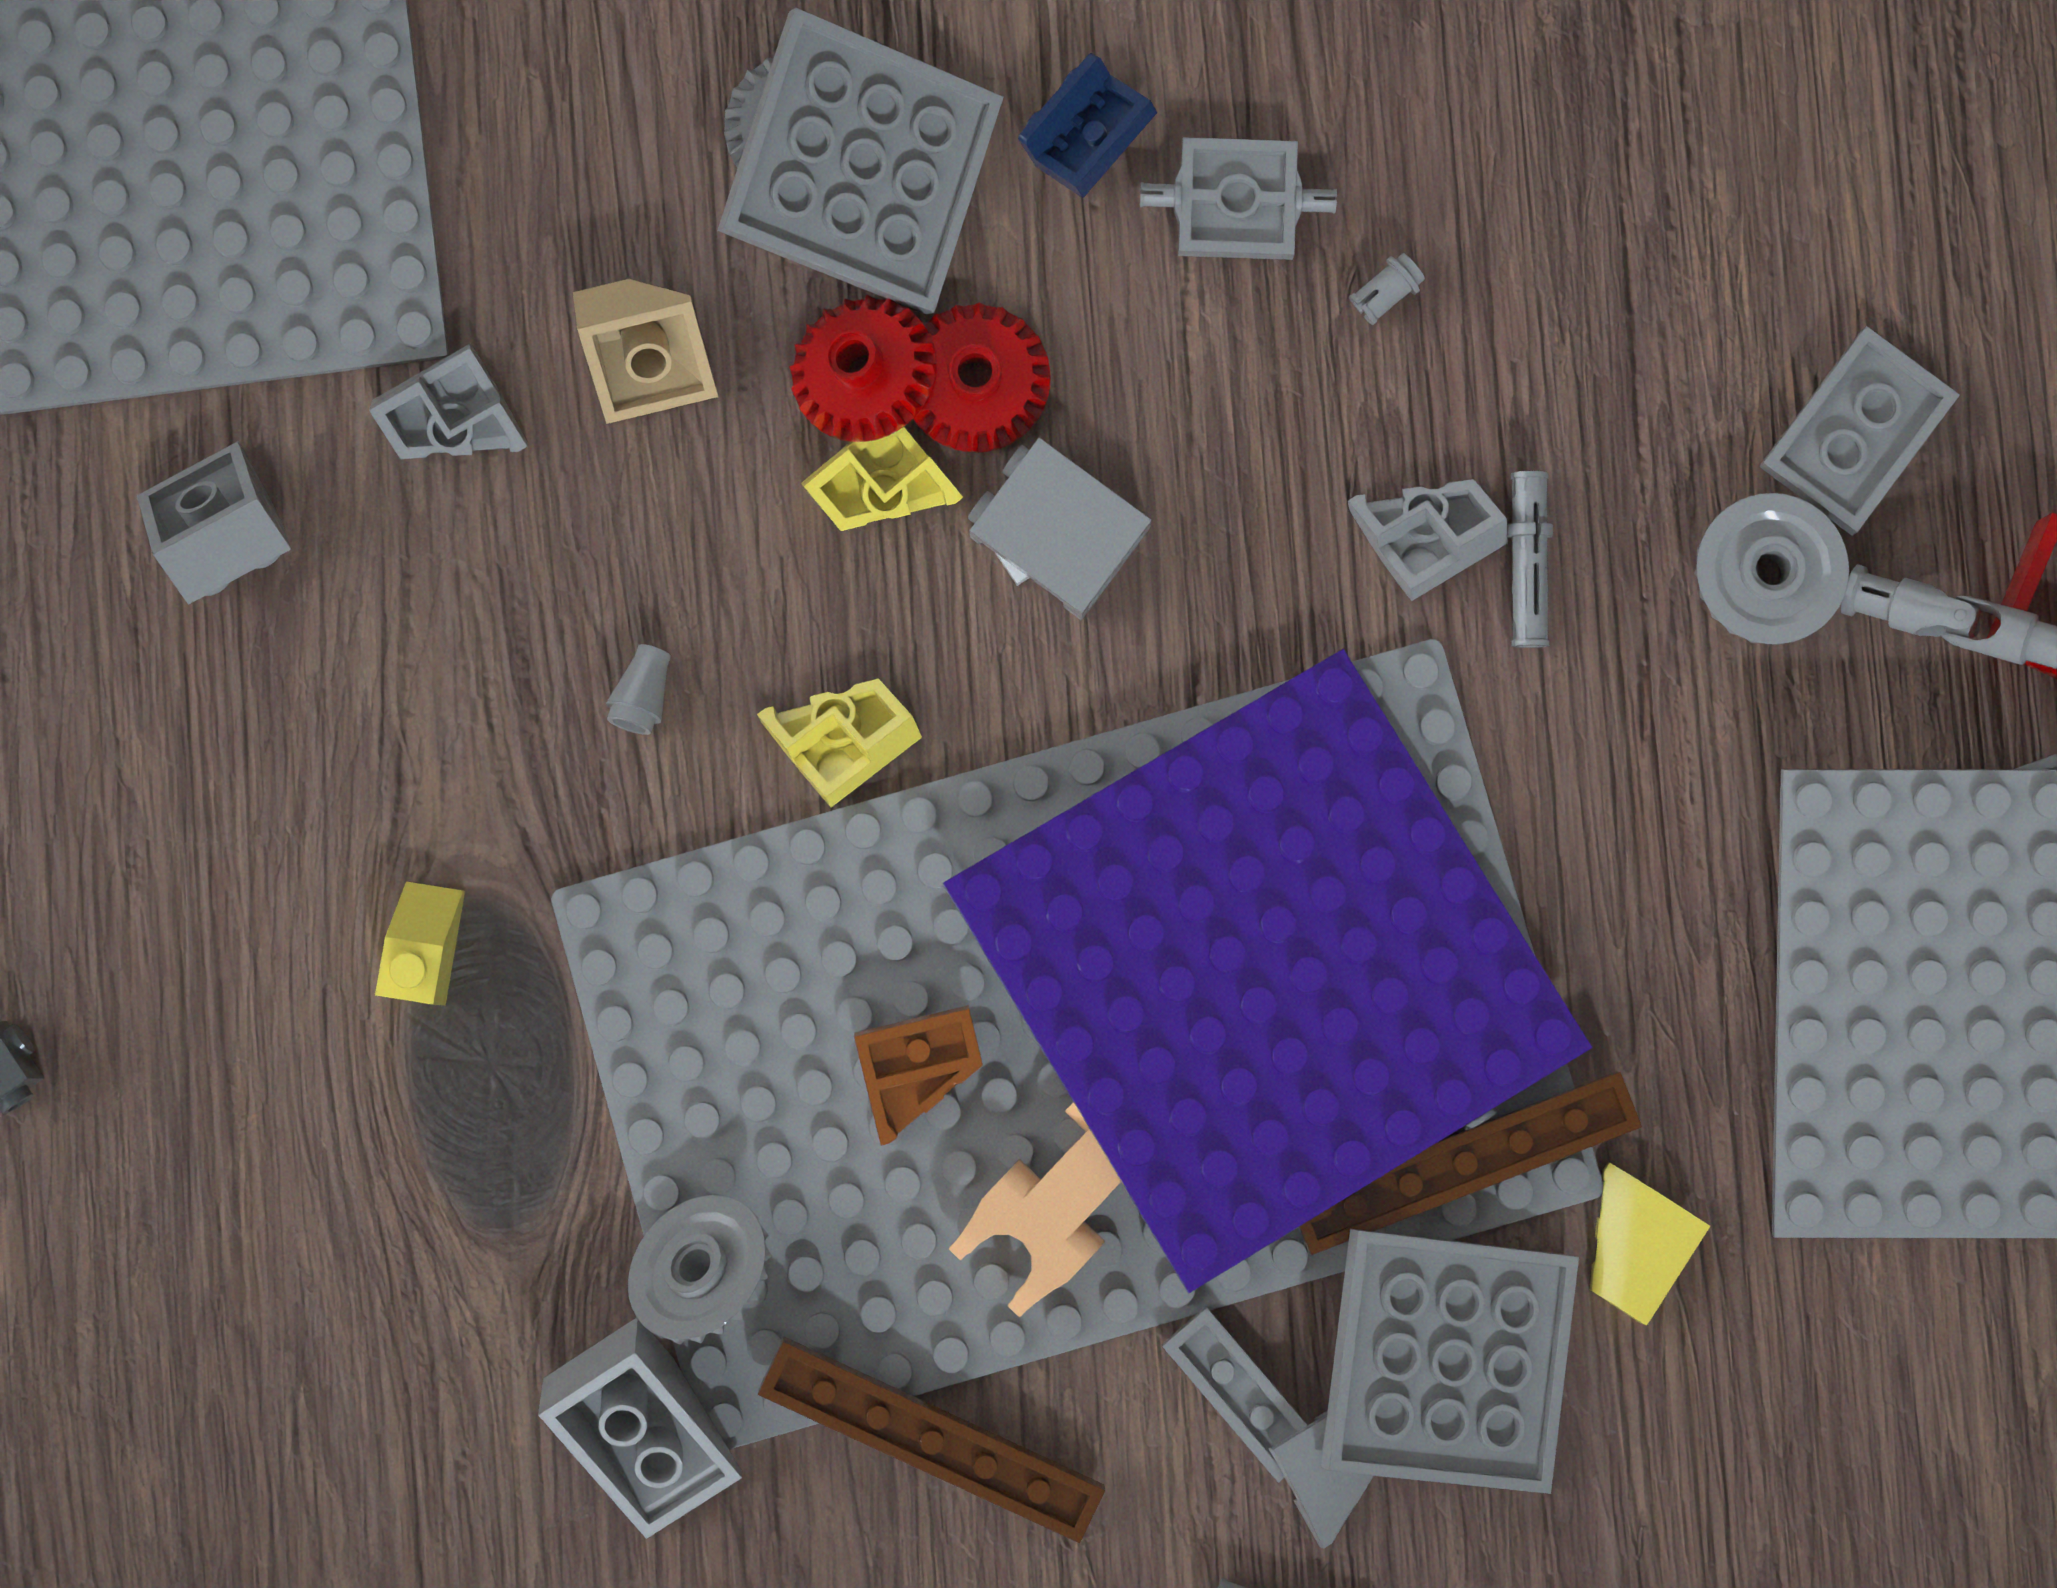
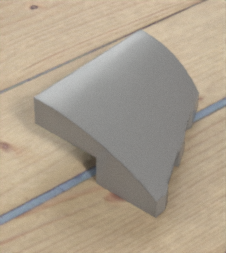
[369,343,528,459]
[1348,479,1508,601]
[1269,1410,1373,1549]

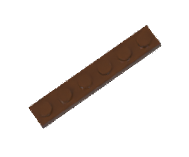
[1299,1072,1642,1255]
[758,1336,1105,1543]

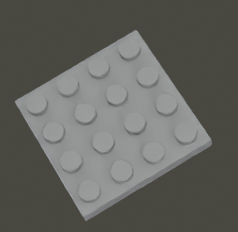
[717,8,1004,314]
[1321,1228,1579,1494]

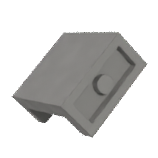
[968,438,1152,621]

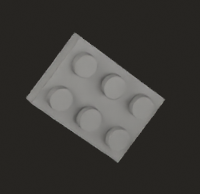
[1759,326,1960,535]

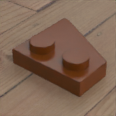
[854,1005,983,1146]

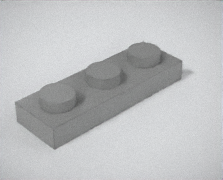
[1161,1306,1308,1483]

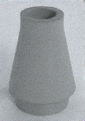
[606,644,671,735]

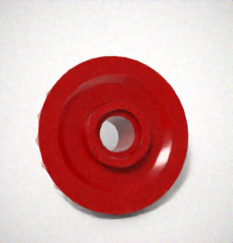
[789,295,937,442]
[914,302,1051,453]

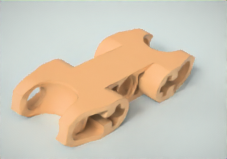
[949,1102,1121,1317]

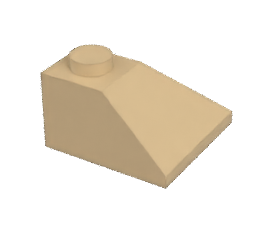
[573,279,718,424]

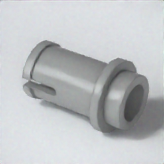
[1349,253,1425,325]

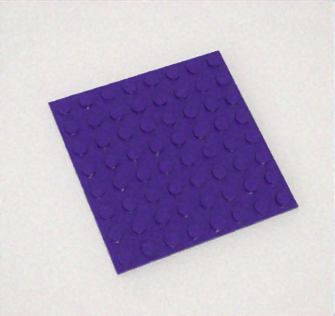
[943,649,1592,1294]

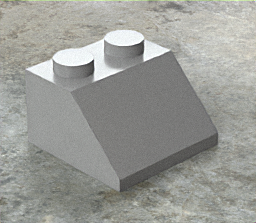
[137,441,291,605]

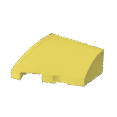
[801,427,963,531]
[757,678,922,807]
[1589,1162,1710,1326]

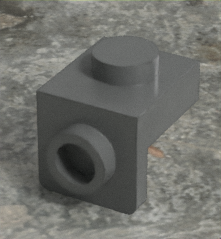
[0,1021,45,1115]

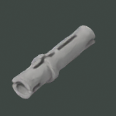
[1506,471,1553,648]

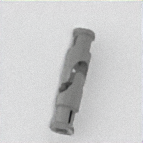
[1841,564,2057,669]

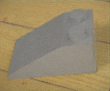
[538,1317,742,1539]

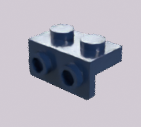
[1018,53,1157,198]

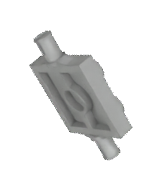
[1140,137,1337,260]

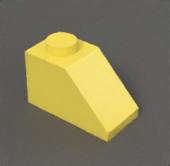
[375,882,465,1006]

